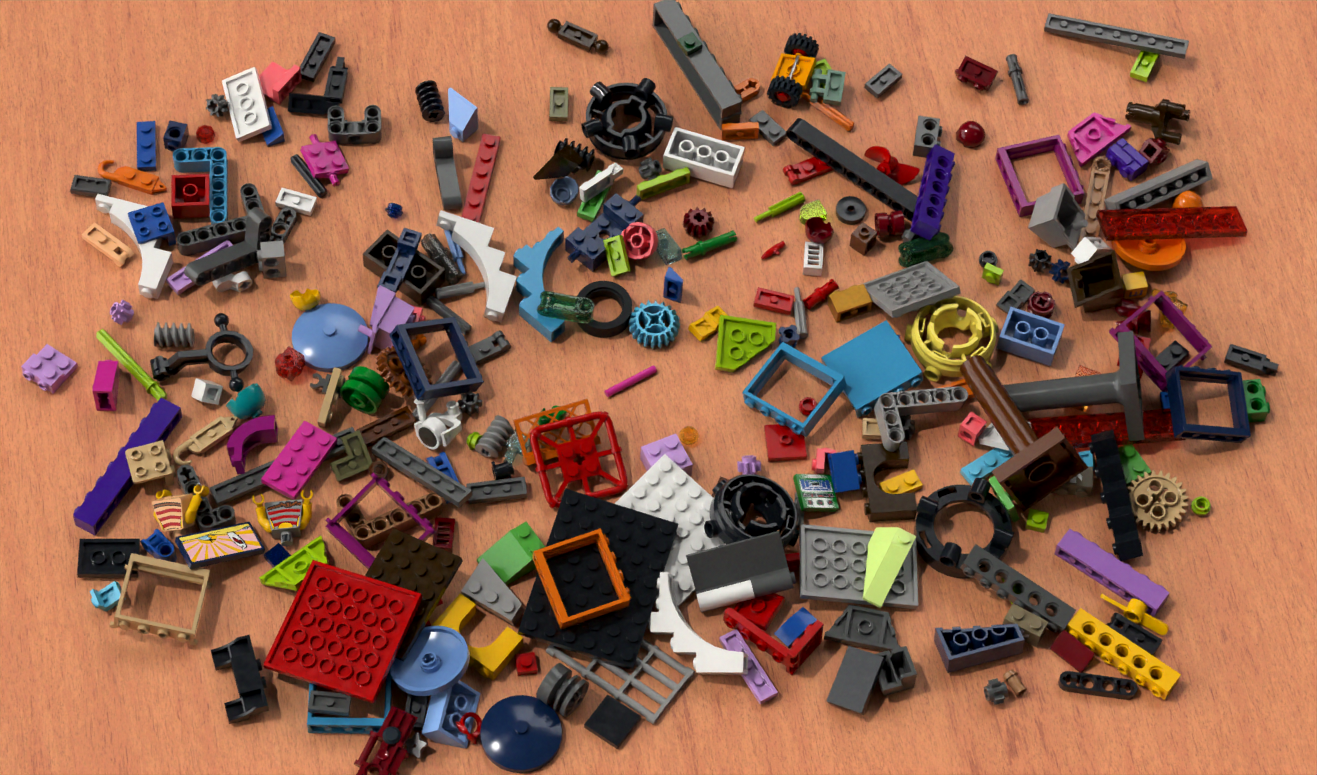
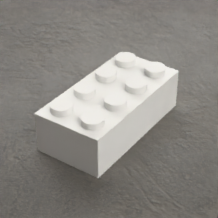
[663,127,745,188]

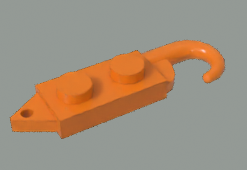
[97,160,167,195]

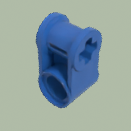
[140,529,177,562]

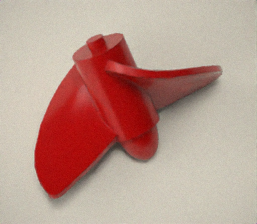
[864,146,920,185]

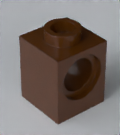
[849,222,877,256]

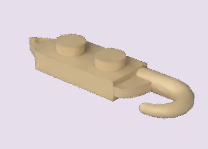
[173,416,238,466]

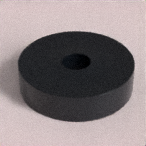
[836,196,866,225]

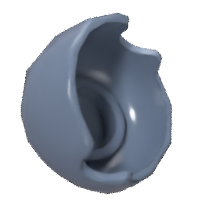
[550,176,578,205]

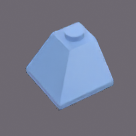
[448,87,478,142]

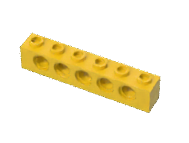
[1066,608,1181,700]

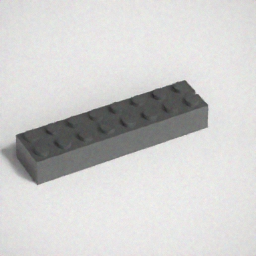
[652,0,743,130]

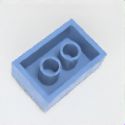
[997,307,1065,366]

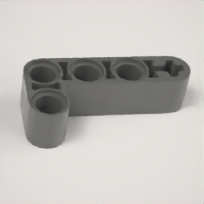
[432,136,462,210]
[177,465,236,532]

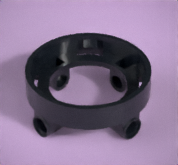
[914,478,1014,579]

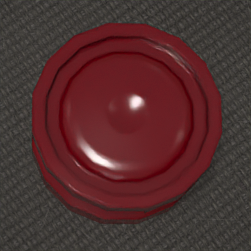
[1027,291,1055,319]

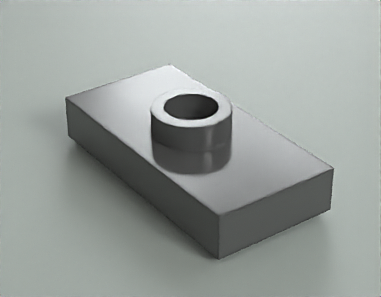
[70,175,112,197]

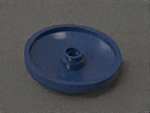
[480,695,562,773]

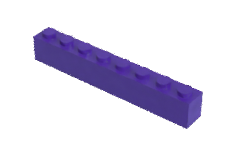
[73,398,182,536]

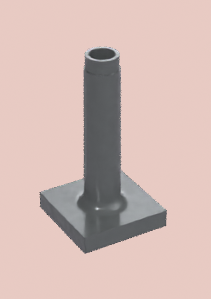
[1003,331,1144,441]

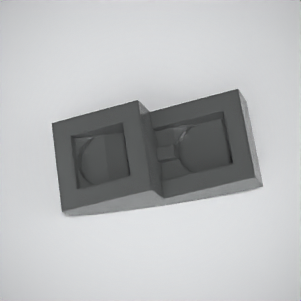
[996,279,1036,314]

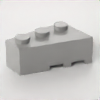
[461,558,525,627]

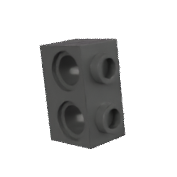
[913,116,943,158]

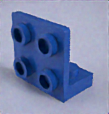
[128,202,176,246]

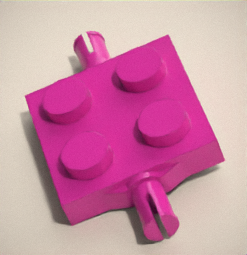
[300,134,349,187]

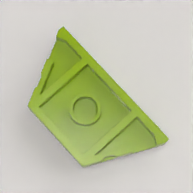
[259,536,328,591]

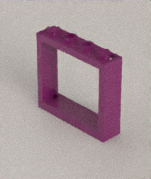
[995,135,1085,217]

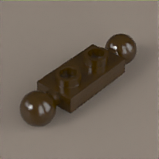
[547,19,609,54]

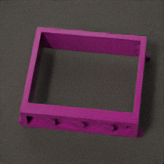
[1109,290,1212,392]
[325,472,435,569]

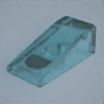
[656,228,682,265]

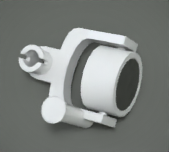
[414,399,462,450]

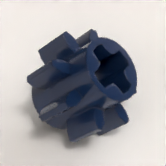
[1049,259,1070,284]

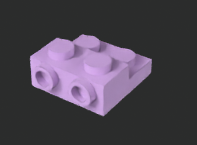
[21,344,78,393]

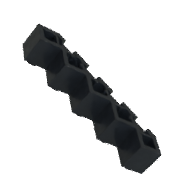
[1088,429,1143,561]

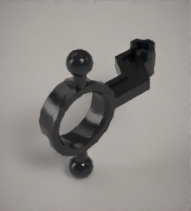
[150,313,253,392]

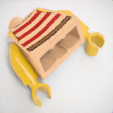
[151,485,209,539]

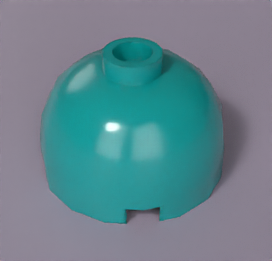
[226,383,266,419]

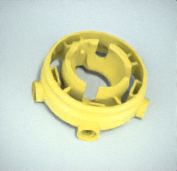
[904,296,998,382]

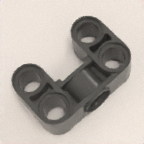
[327,105,382,145]

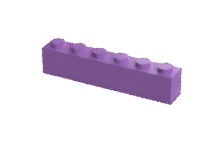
[1054,529,1169,617]

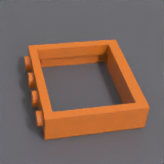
[532,528,631,629]

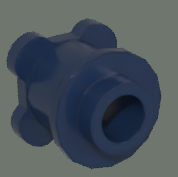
[779,325,800,348]

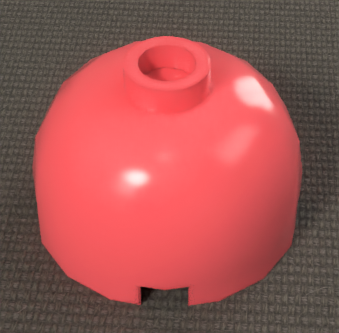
[621,222,659,260]

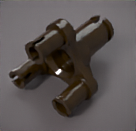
[1125,99,1190,145]

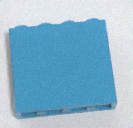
[821,320,923,417]

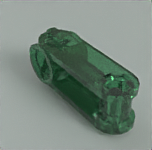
[898,232,954,267]
[537,291,595,324]

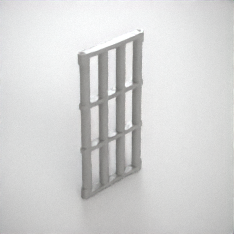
[546,639,695,725]

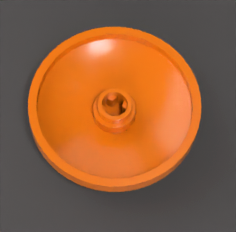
[1111,215,1186,271]

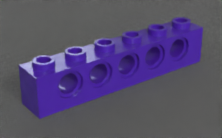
[910,144,955,240]

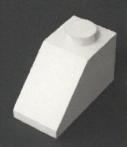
[1071,237,1112,264]

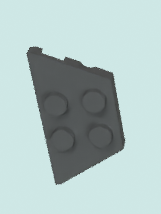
[824,605,900,653]

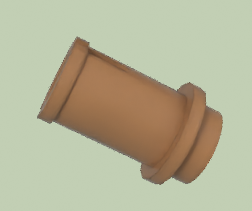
[1003,669,1027,696]

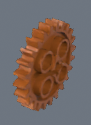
[376,346,433,399]

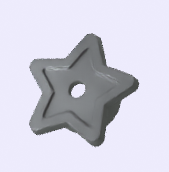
[405,732,428,759]

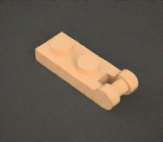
[82,222,134,267]

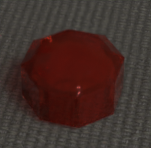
[196,125,215,144]

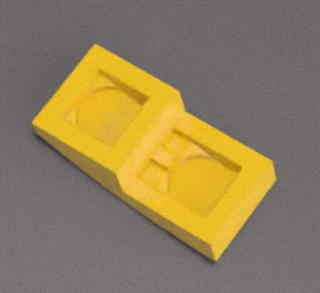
[688,306,728,341]

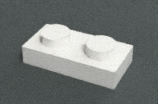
[275,188,317,216]

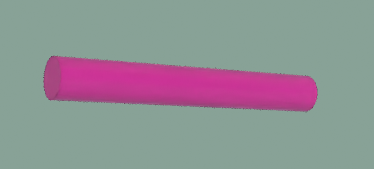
[604,365,657,397]

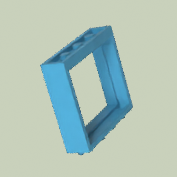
[742,342,847,437]
[307,670,393,734]

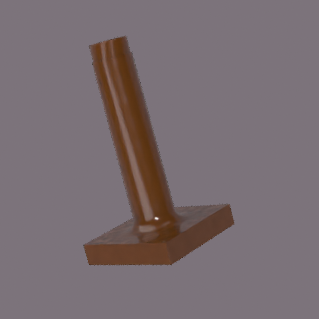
[960,355,1088,511]

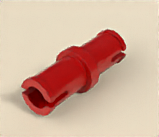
[802,279,839,310]

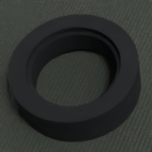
[575,281,632,338]

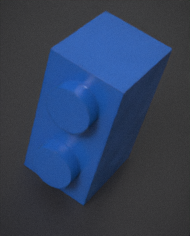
[827,450,862,493]

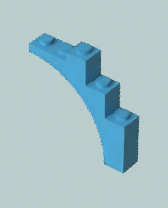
[513,227,565,342]

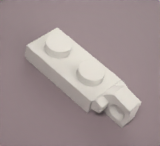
[579,163,623,203]

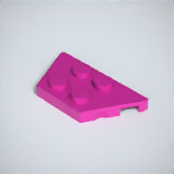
[1067,112,1131,167]

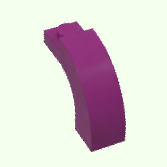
[227,415,278,475]

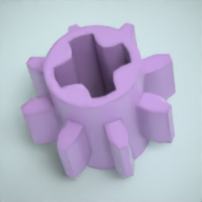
[110,300,134,325]
[737,455,761,475]

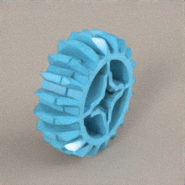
[629,300,680,349]

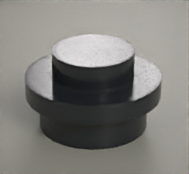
[979,251,997,268]

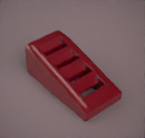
[433,517,455,553]

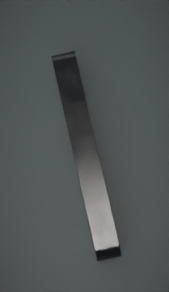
[786,118,918,222]

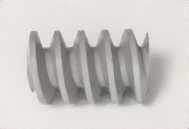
[154,322,195,347]
[475,415,514,458]

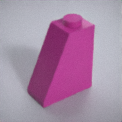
[92,360,120,411]

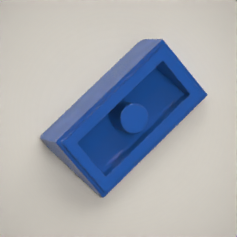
[262,106,285,146]
[663,267,683,303]

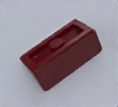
[1050,630,1095,673]

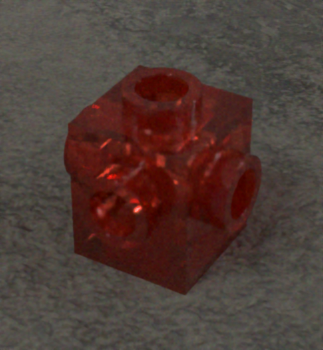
[275,346,305,381]

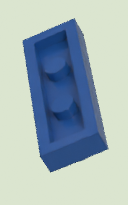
[137,121,156,171]

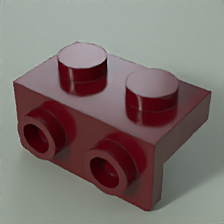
[955,55,998,91]

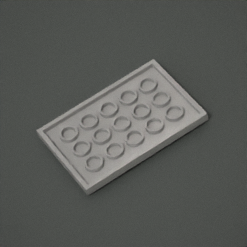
[799,524,918,609]

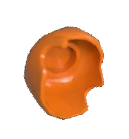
[1172,190,1203,218]

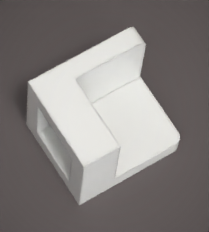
[191,378,223,405]

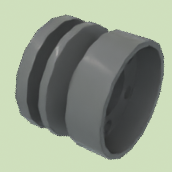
[536,663,589,717]

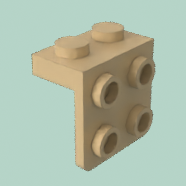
[125,440,176,487]

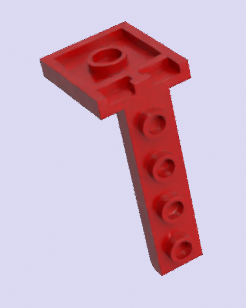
[723,607,824,675]

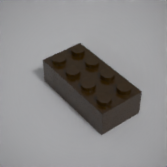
[363,229,446,306]

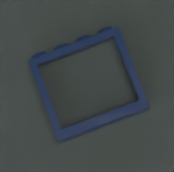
[389,317,484,401]
[1165,365,1251,443]

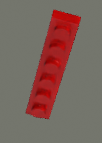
[461,134,501,223]

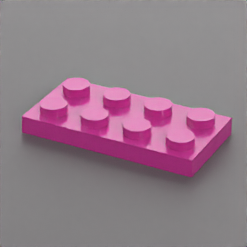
[261,421,337,500]

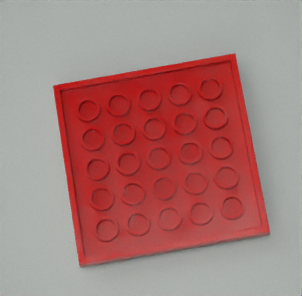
[263,560,423,704]

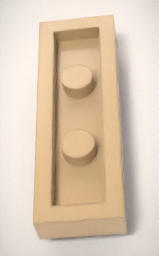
[317,367,344,428]

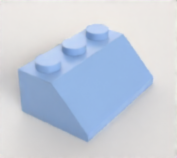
[421,680,480,748]

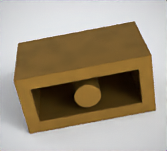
[827,284,872,323]

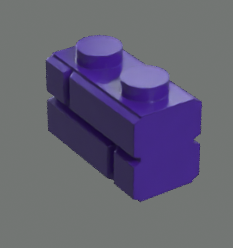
[1105,138,1149,181]

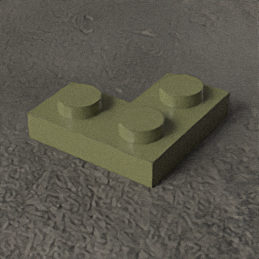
[330,430,372,481]

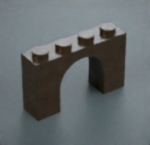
[857,442,917,522]

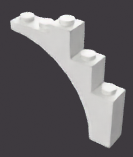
[648,572,748,675]

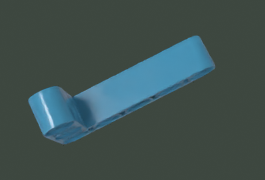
[172,147,228,225]

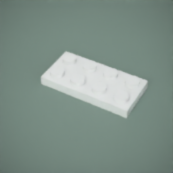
[222,67,272,142]

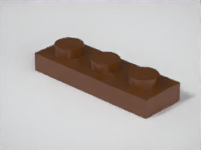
[356,406,416,448]

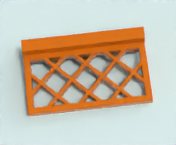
[513,399,601,465]

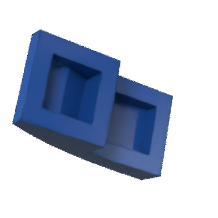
[774,607,817,648]

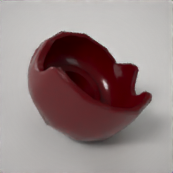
[956,121,985,148]
[805,217,834,244]

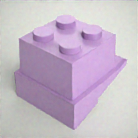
[358,285,415,354]

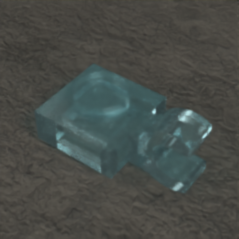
[504,429,531,464]

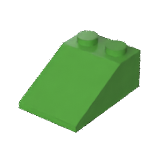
[477,521,545,586]

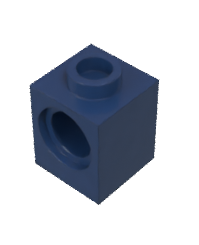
[163,121,189,151]

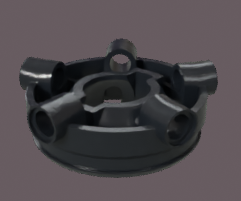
[581,78,673,160]
[704,474,799,549]

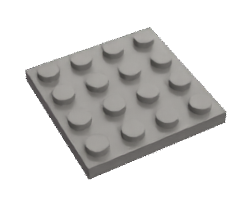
[860,261,961,318]

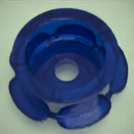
[385,203,403,218]

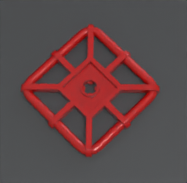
[529,411,629,509]

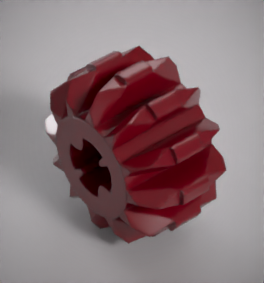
[683,206,714,239]

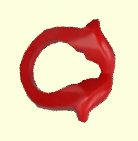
[456,712,482,744]

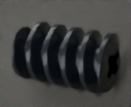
[415,80,445,122]
[554,138,595,172]

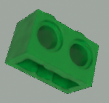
[1242,379,1270,423]

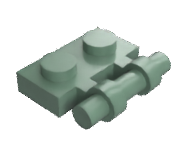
[809,69,846,106]

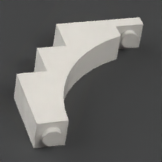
[95,194,173,299]
[436,210,517,322]

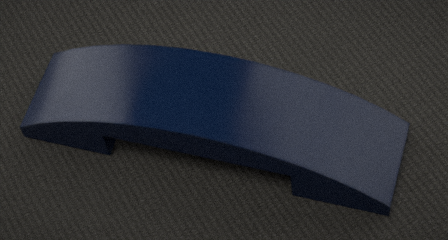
[377,228,422,293]

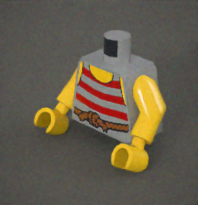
[252,489,314,547]

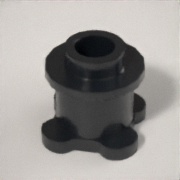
[491,460,514,480]

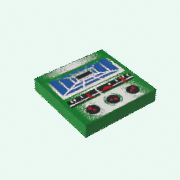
[793,474,839,512]

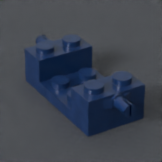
[565,193,644,272]

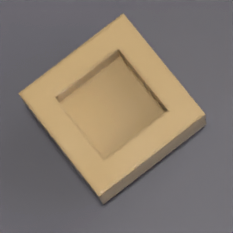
[862,418,881,440]

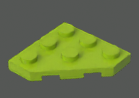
[715,315,776,372]

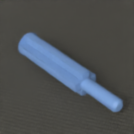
[444,230,466,276]

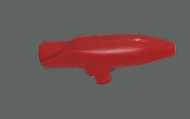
[761,241,786,259]

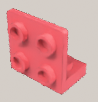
[259,62,302,105]

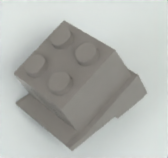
[1028,183,1088,251]

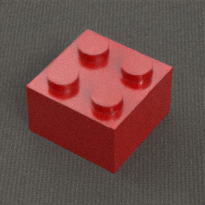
[171,174,210,219]

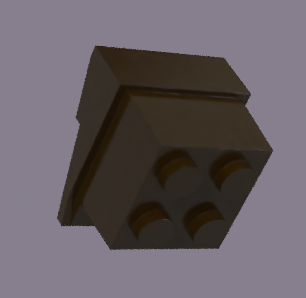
[1067,250,1124,313]

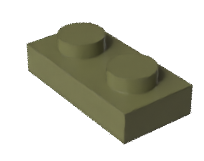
[549,87,568,121]

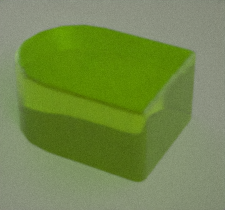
[799,200,827,225]

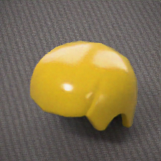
[290,288,321,311]

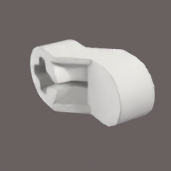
[212,271,253,292]

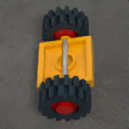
[767,33,819,108]

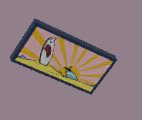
[175,522,265,569]

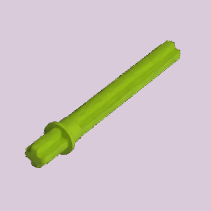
[96,329,167,401]

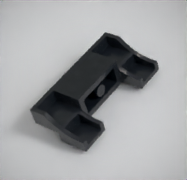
[211,635,269,724]

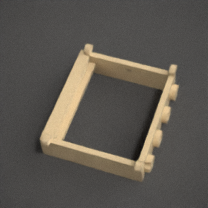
[110,553,212,645]

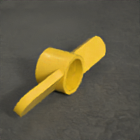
[1100,594,1169,635]

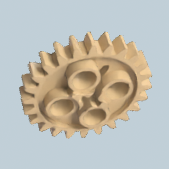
[1128,470,1188,532]

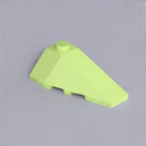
[863,527,916,608]

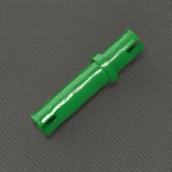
[682,230,737,260]

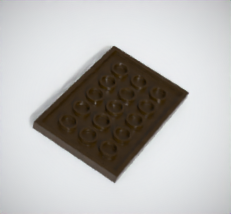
[365,528,463,662]

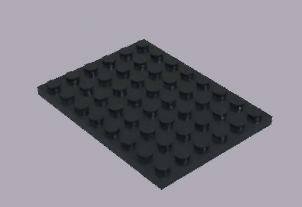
[518,488,679,670]

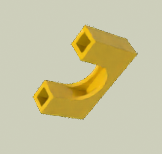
[431,593,523,681]

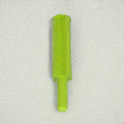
[754,192,805,222]

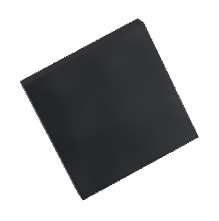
[584,694,641,749]

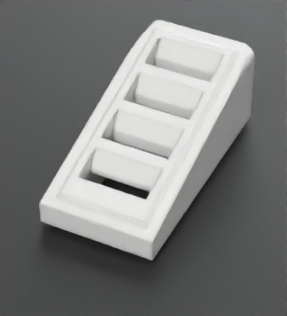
[803,242,824,276]

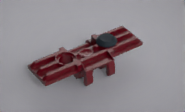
[354,706,418,775]

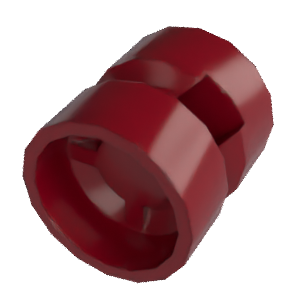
[874,211,905,237]

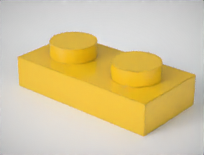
[879,470,923,494]

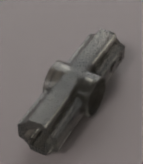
[421,233,463,285]

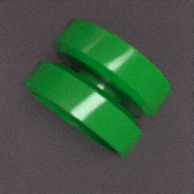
[340,366,390,414]

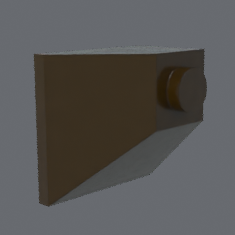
[533,145,584,180]

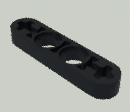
[1058,671,1138,700]

